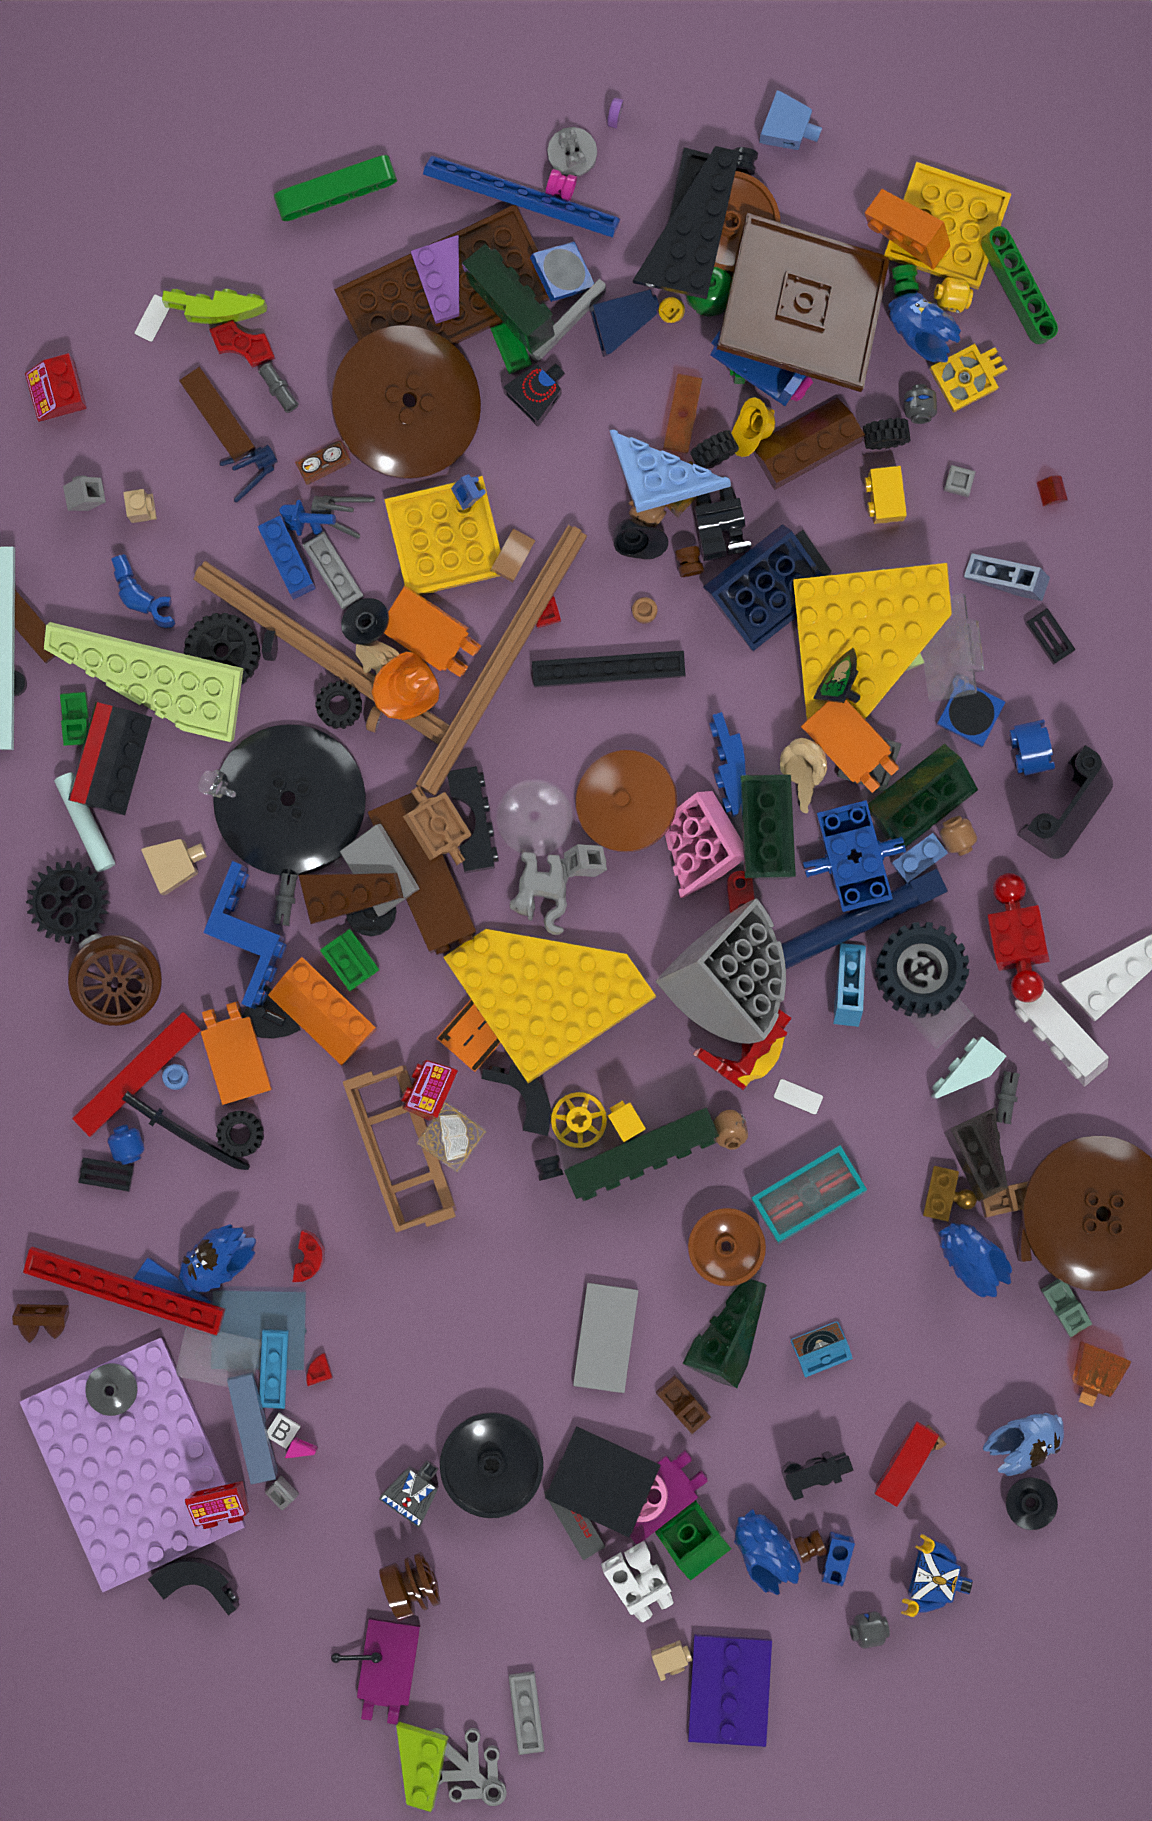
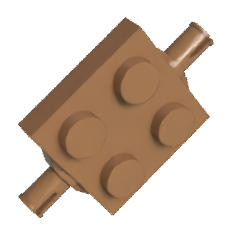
[403,786,472,866]

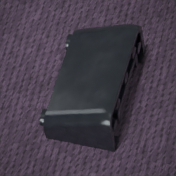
[1018,745,1113,859]

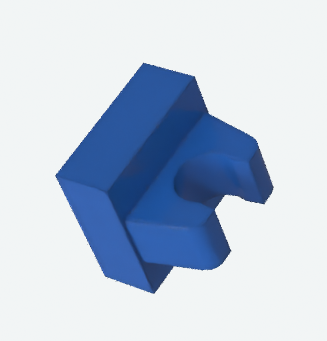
[451,474,486,510]

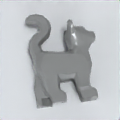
[510,852,569,935]

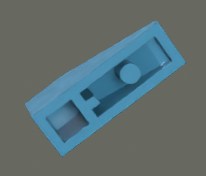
[833,943,866,1027]

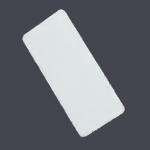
[135,294,169,342]
[774,1079,823,1114]

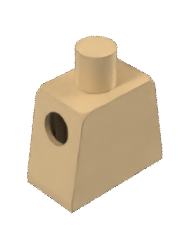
[141,839,207,895]

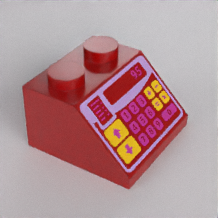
[25,353,87,422]
[401,1060,458,1121]
[185,1481,249,1529]

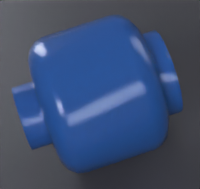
[107,1125,145,1165]

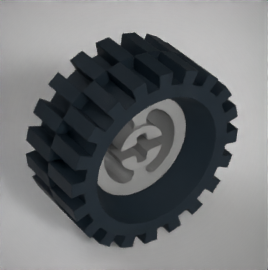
[875,922,969,1018]

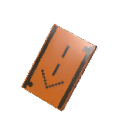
[436,1000,500,1072]

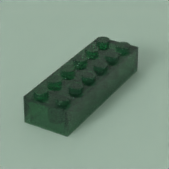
[564,1107,719,1202]

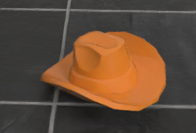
[372,652,440,720]

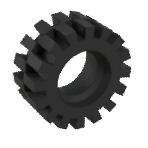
[863,418,911,450]
[690,430,739,469]
[315,681,362,729]
[216,1111,264,1157]

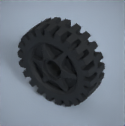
[184,613,261,685]

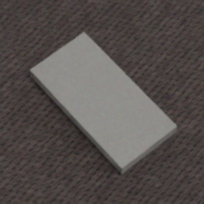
[573,1282,638,1393]

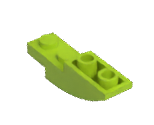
[162,289,267,324]

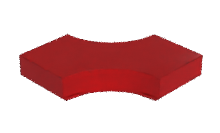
[209,320,275,368]

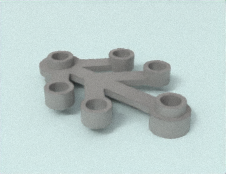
[429,1728,507,1806]

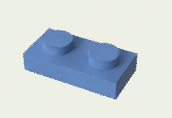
[891,833,948,883]

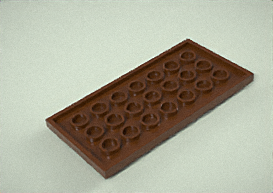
[334,205,550,345]

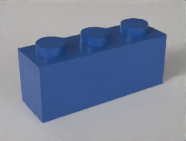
[257,516,316,600]

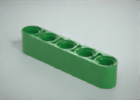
[273,155,397,221]
[981,226,1058,344]

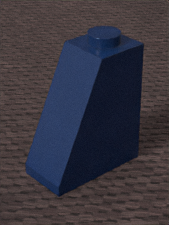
[589,289,659,357]

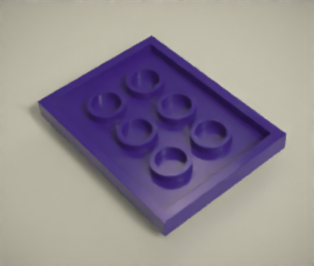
[688,1634,772,1747]

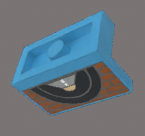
[791,1321,853,1378]

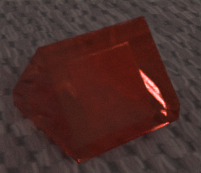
[1037,476,1068,507]

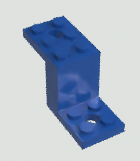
[203,861,287,1009]

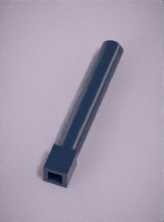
[781,869,948,970]

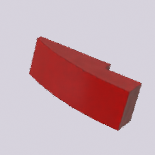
[875,1421,939,1507]

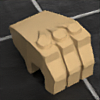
[356,640,400,674]

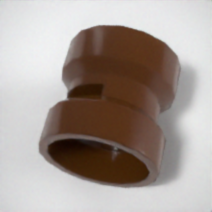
[675,546,704,577]
[794,1530,827,1563]

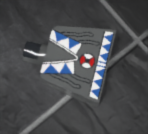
[379,1460,439,1528]

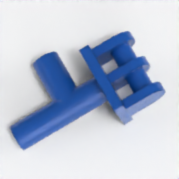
[279,500,336,536]

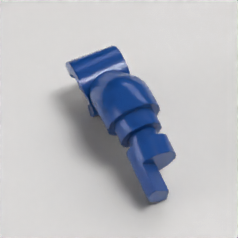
[111,555,175,629]

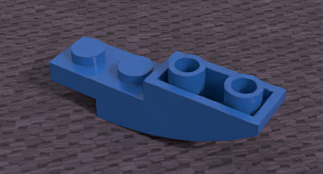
[709,712,746,817]

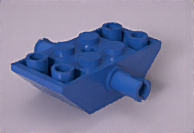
[803,800,906,912]

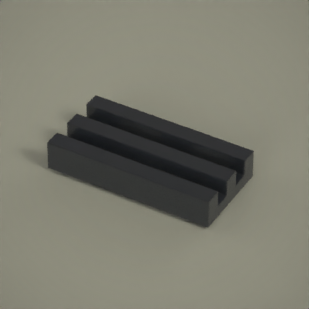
[1025,608,1076,665]
[78,1157,135,1192]

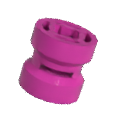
[545,169,577,201]

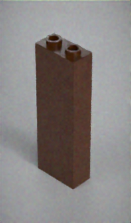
[368,792,477,955]

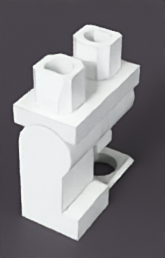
[601,1541,674,1622]

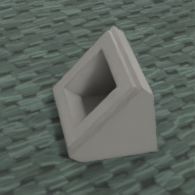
[265,1475,299,1510]

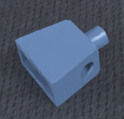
[759,90,822,150]

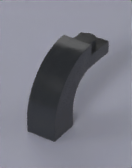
[481,1065,551,1136]
[148,1557,240,1616]

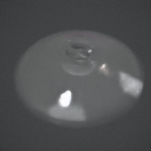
[497,780,573,856]

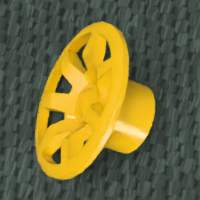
[551,1092,607,1148]

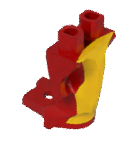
[693,1009,791,1091]

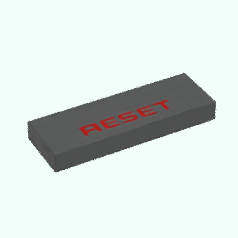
[544,1489,606,1560]

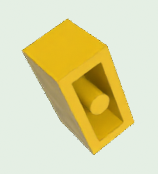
[864,466,907,524]
[607,1100,646,1142]

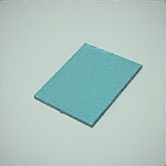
[211,1291,307,1370]

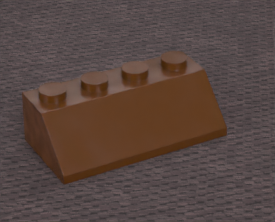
[753,398,865,490]

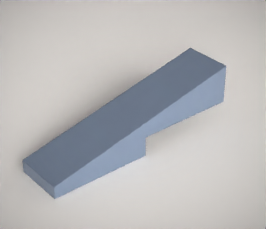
[227,1373,278,1485]

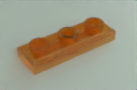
[663,374,703,454]

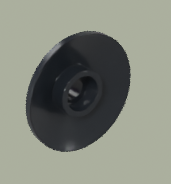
[341,598,389,645]
[1006,1477,1058,1530]

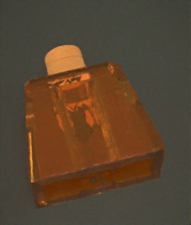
[1073,1341,1131,1407]

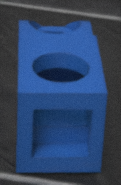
[821,1532,855,1587]

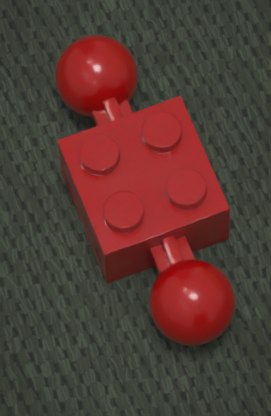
[988,873,1050,1003]

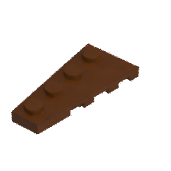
[298,873,404,924]

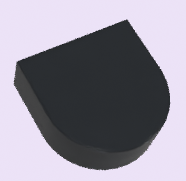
[261,630,278,661]

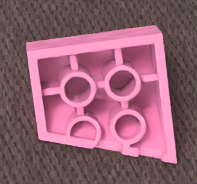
[665,791,750,898]

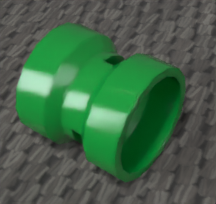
[892,265,919,297]

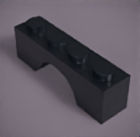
[447,766,499,874]

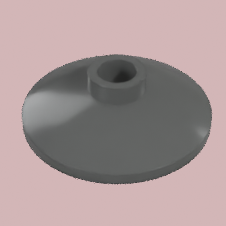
[85,1363,138,1416]

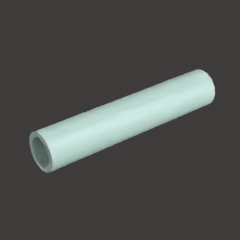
[54,772,116,872]

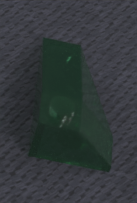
[683,1279,767,1388]

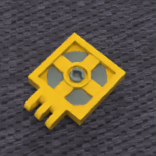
[929,344,1008,413]

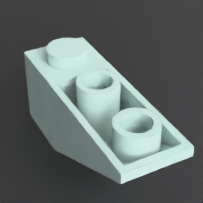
[931,1036,1006,1099]

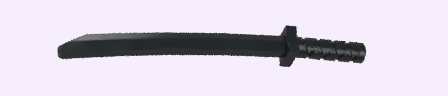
[122,1091,250,1170]

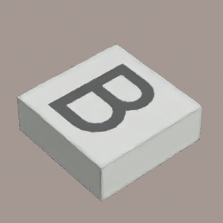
[267,1412,301,1449]

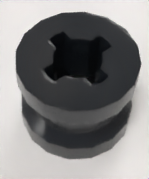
[734,147,758,175]
[534,1155,564,1181]

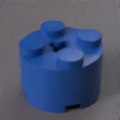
[1009,719,1055,776]

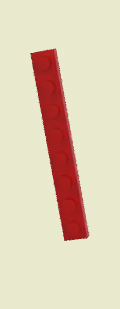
[23,1246,226,1336]

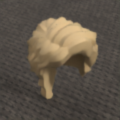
[780,738,827,813]

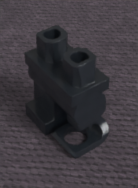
[694,487,751,562]
[782,1451,854,1501]

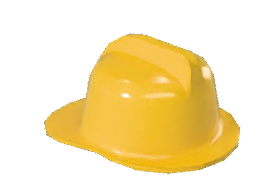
[731,397,775,457]

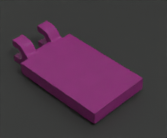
[630,1450,708,1545]
[357,1618,421,1725]

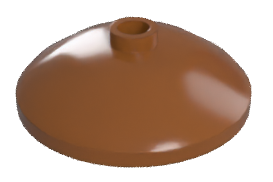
[688,1208,766,1286]

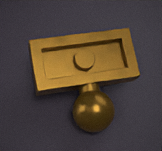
[923,1166,977,1222]

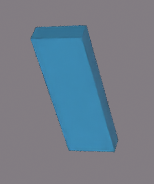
[259,1329,289,1409]

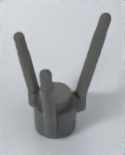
[311,495,375,539]

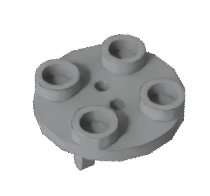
[547,127,597,176]

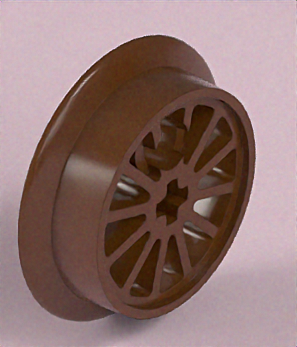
[68,935,162,1026]

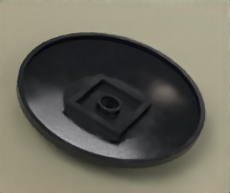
[213,724,366,876]

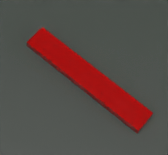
[72,1012,202,1137]

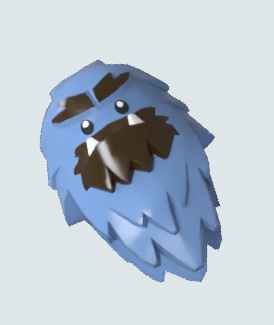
[983,1413,1064,1476]

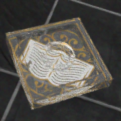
[416,1101,487,1173]

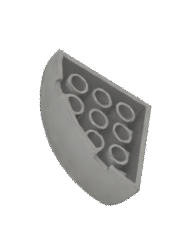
[655,898,786,1043]

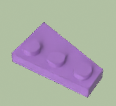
[411,235,459,324]

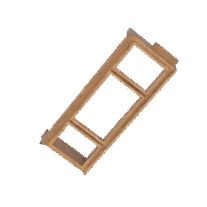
[343,1065,457,1233]

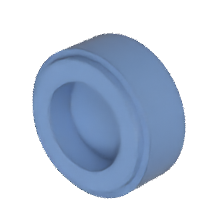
[162,1064,189,1090]

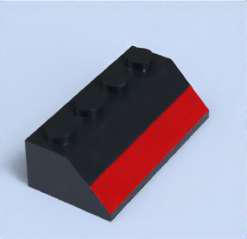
[68,702,153,815]

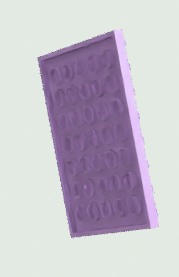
[20,1336,246,1593]

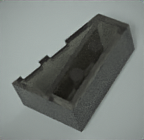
[944,1107,1008,1202]

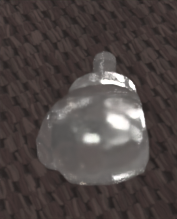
[198,769,236,798]

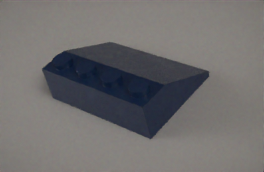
[703,524,823,651]

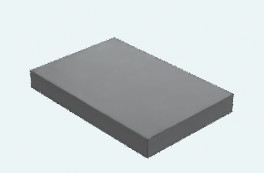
[340,824,420,916]

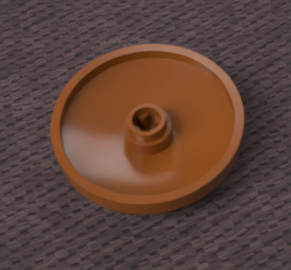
[714,171,780,273]
[576,750,677,852]

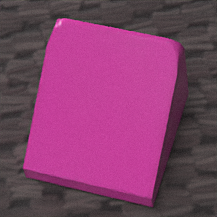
[285,1437,318,1458]

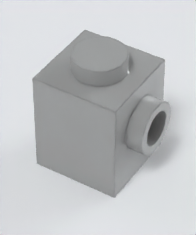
[63,475,106,511]

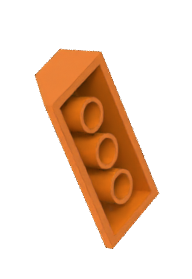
[268,957,377,1066]

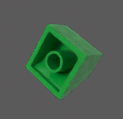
[655,1500,731,1581]

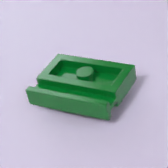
[320,929,380,992]

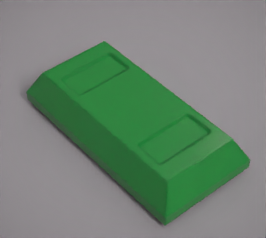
[490,319,532,374]

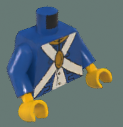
[901,1534,973,1617]

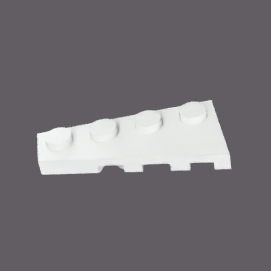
[1059,934,1152,1021]

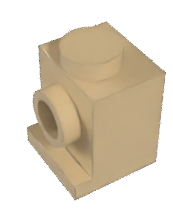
[123,489,157,523]
[651,1640,693,1681]

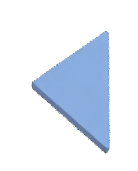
[610,429,731,513]

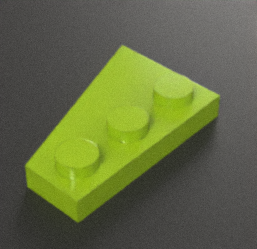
[396,1722,449,1812]

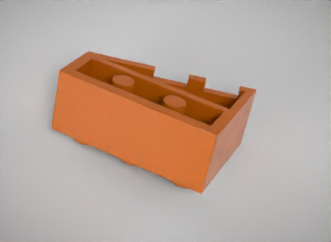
[865,189,951,270]

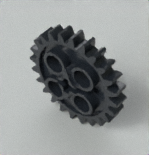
[26,861,111,944]

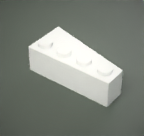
[1015,988,1109,1087]

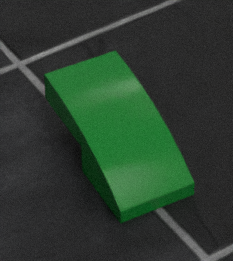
[60,691,89,746]

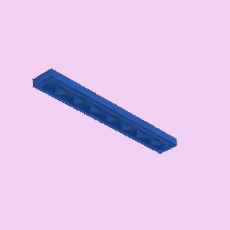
[423,156,620,238]

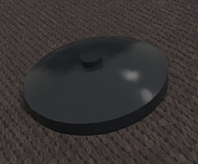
[440,1412,544,1518]

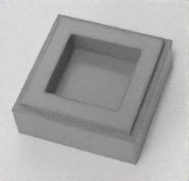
[944,465,976,497]

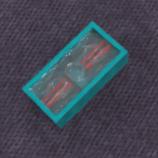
[751,1145,867,1244]

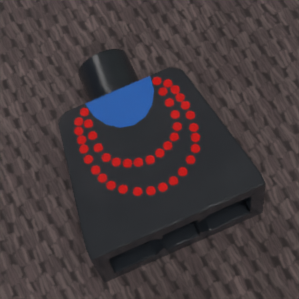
[503,363,565,427]

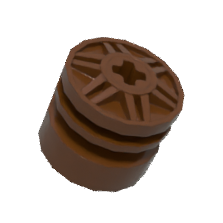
[379,1552,441,1621]

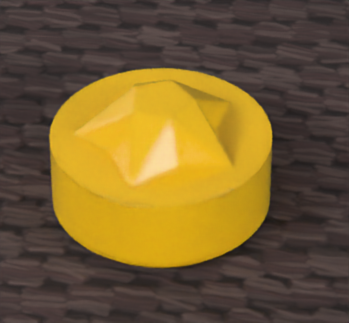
[658,297,685,323]

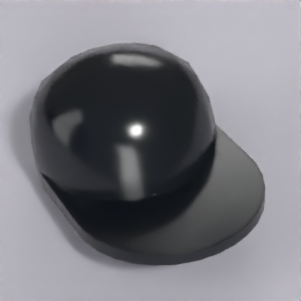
[612,518,669,559]

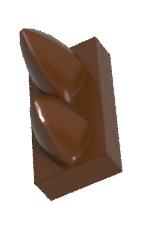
[12,1304,69,1343]

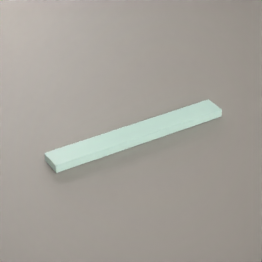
[0,547,15,750]

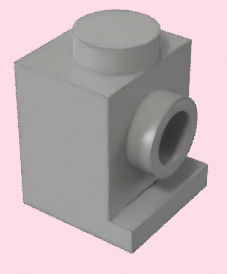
[564,844,607,877]

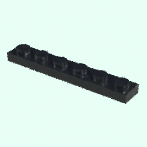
[532,651,686,688]

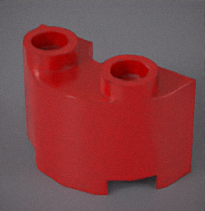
[292,1230,325,1282]

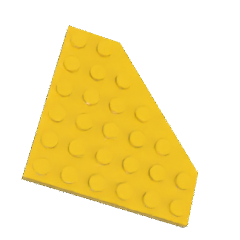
[793,563,952,720]
[443,929,656,1083]

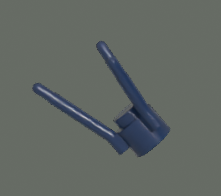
[220,445,278,502]

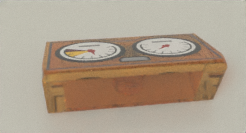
[295,441,351,485]

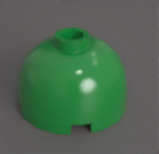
[685,267,732,317]

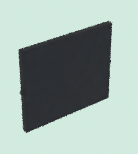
[545,1426,661,1538]

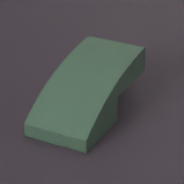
[1040,1279,1092,1337]

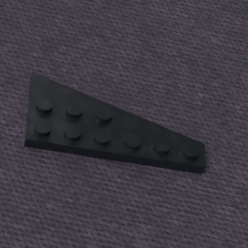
[633,146,740,299]

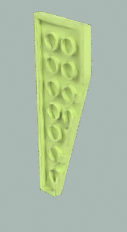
[44,622,243,742]

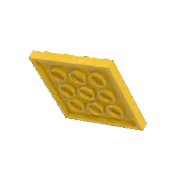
[884,162,1011,290]
[384,476,501,595]

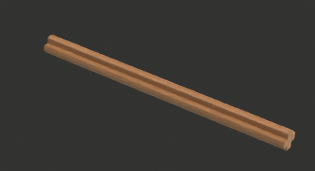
[415,525,587,796]
[193,561,450,745]

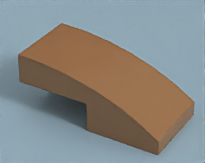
[491,529,535,583]
[978,1181,1028,1217]

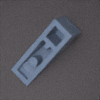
[964,554,1050,601]

